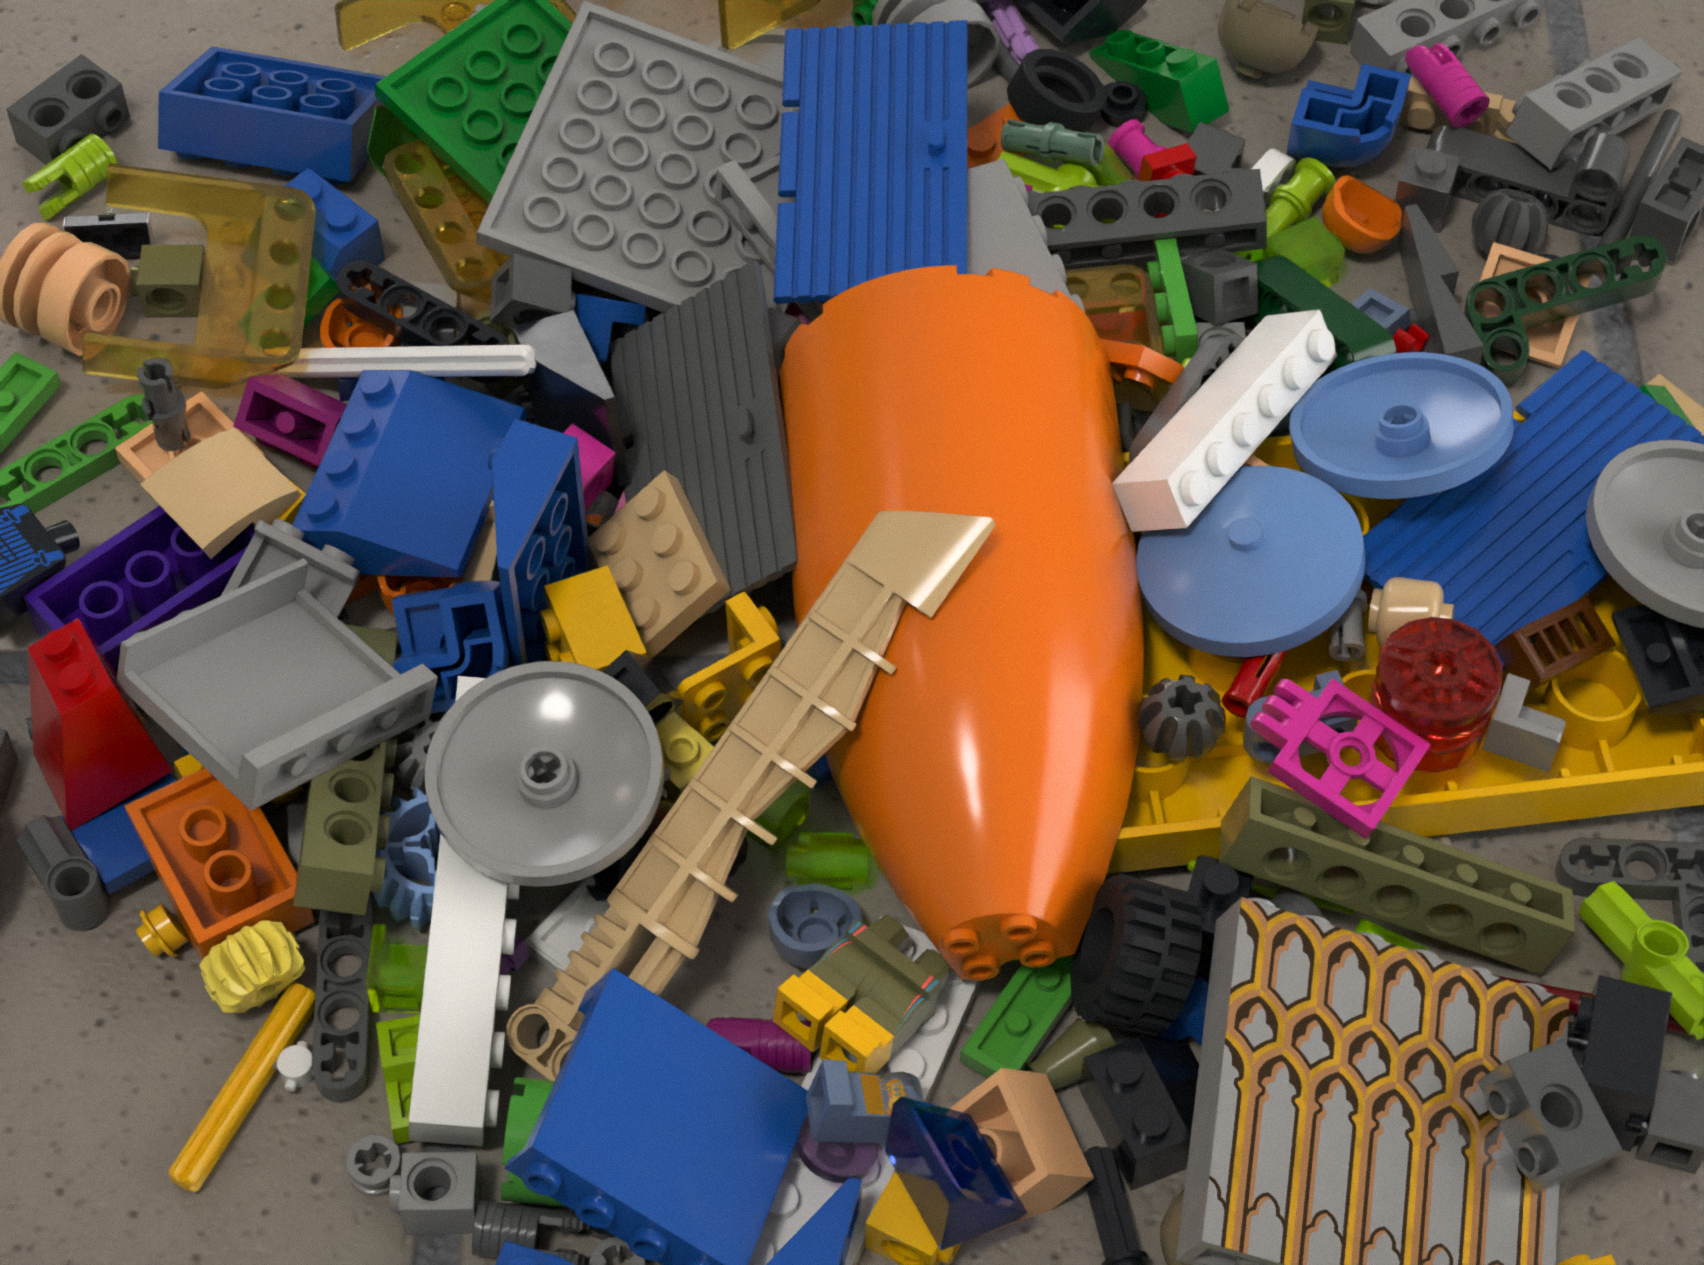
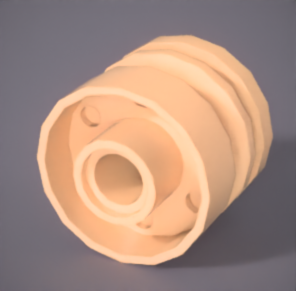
[0,222,131,356]

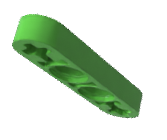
[0,394,152,514]

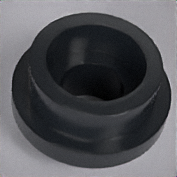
[1100,81,1146,127]

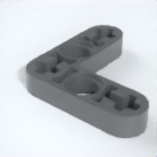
[1555,837,1704,974]

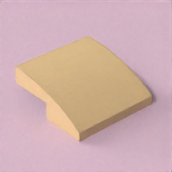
[140,427,302,559]

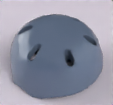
[768,884,862,969]

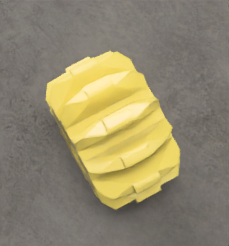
[199,920,305,1013]

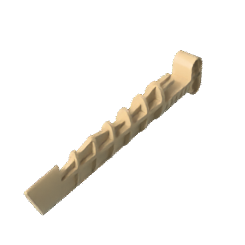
[506,511,996,1081]

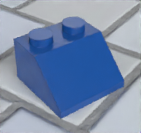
[240,168,385,304]

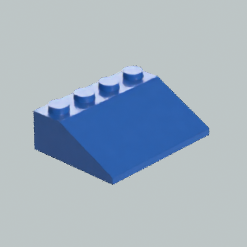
[158,46,386,185]
[292,370,528,578]
[488,419,591,667]

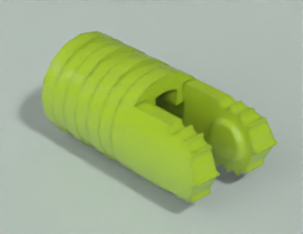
[22,133,119,221]

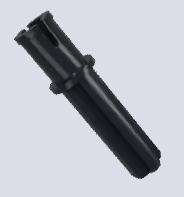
[1083,1146,1150,1265]

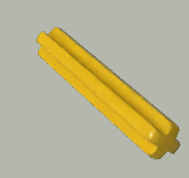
[168,982,315,1193]

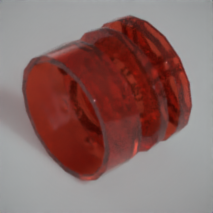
[1367,617,1502,773]

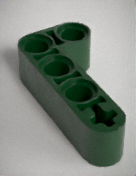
[1464,235,1667,386]
[1249,254,1396,378]

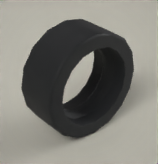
[1007,49,1107,133]

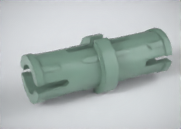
[1001,119,1105,166]

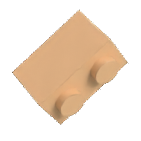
[920,1068,1094,1239]

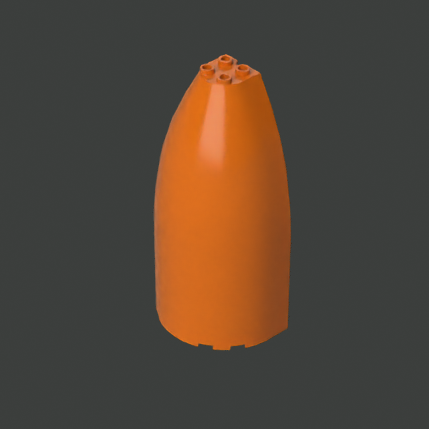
[778,265,1144,981]

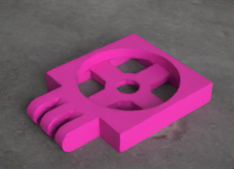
[1250,678,1431,839]

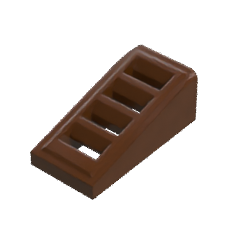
[1494,596,1616,693]

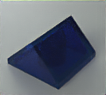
[885,1096,1027,1251]

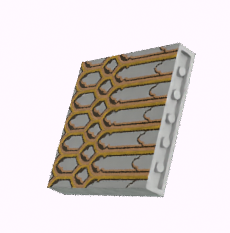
[1176,897,1570,1265]

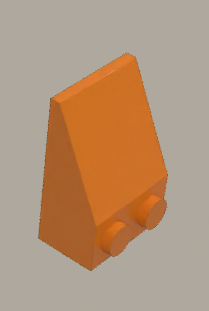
[124,768,314,961]

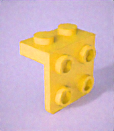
[677,591,781,742]

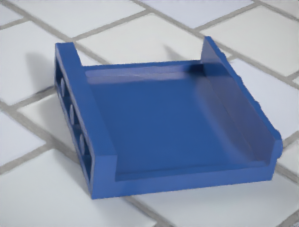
[504,968,808,1265]

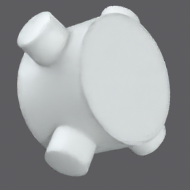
[271,1041,314,1092]

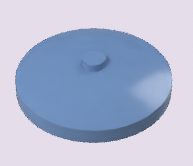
[1289,352,1514,499]
[1136,466,1366,657]

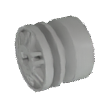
[872,0,1000,88]

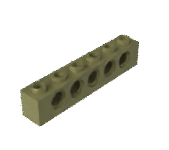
[293,624,401,916]
[1219,776,1575,975]

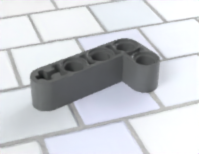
[1426,125,1630,235]

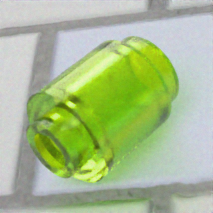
[786,831,868,890]

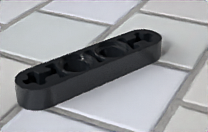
[337,261,510,383]

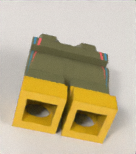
[773,915,951,1074]

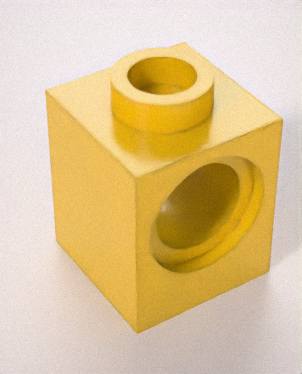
[865,1172,965,1265]

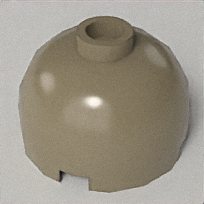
[1218,0,1319,80]

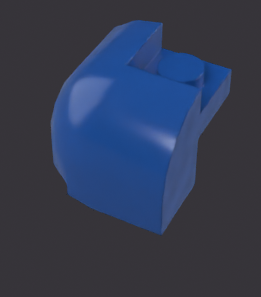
[1286,63,1411,168]
[392,580,510,714]

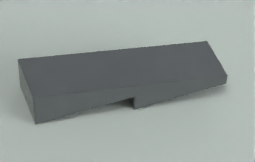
[1398,204,1484,365]

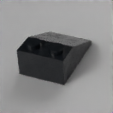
[512,310,630,486]

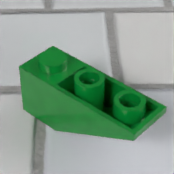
[1089,30,1230,133]

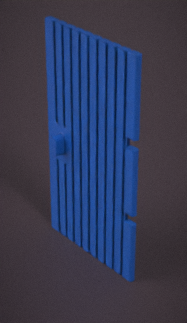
[773,20,968,304]
[1363,350,1704,679]

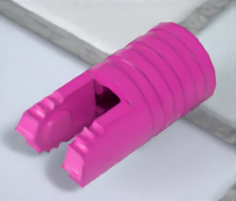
[1405,43,1490,128]

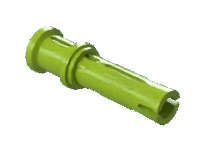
[1231,157,1336,262]

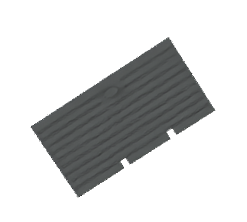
[609,260,798,621]

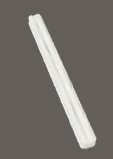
[263,345,537,378]

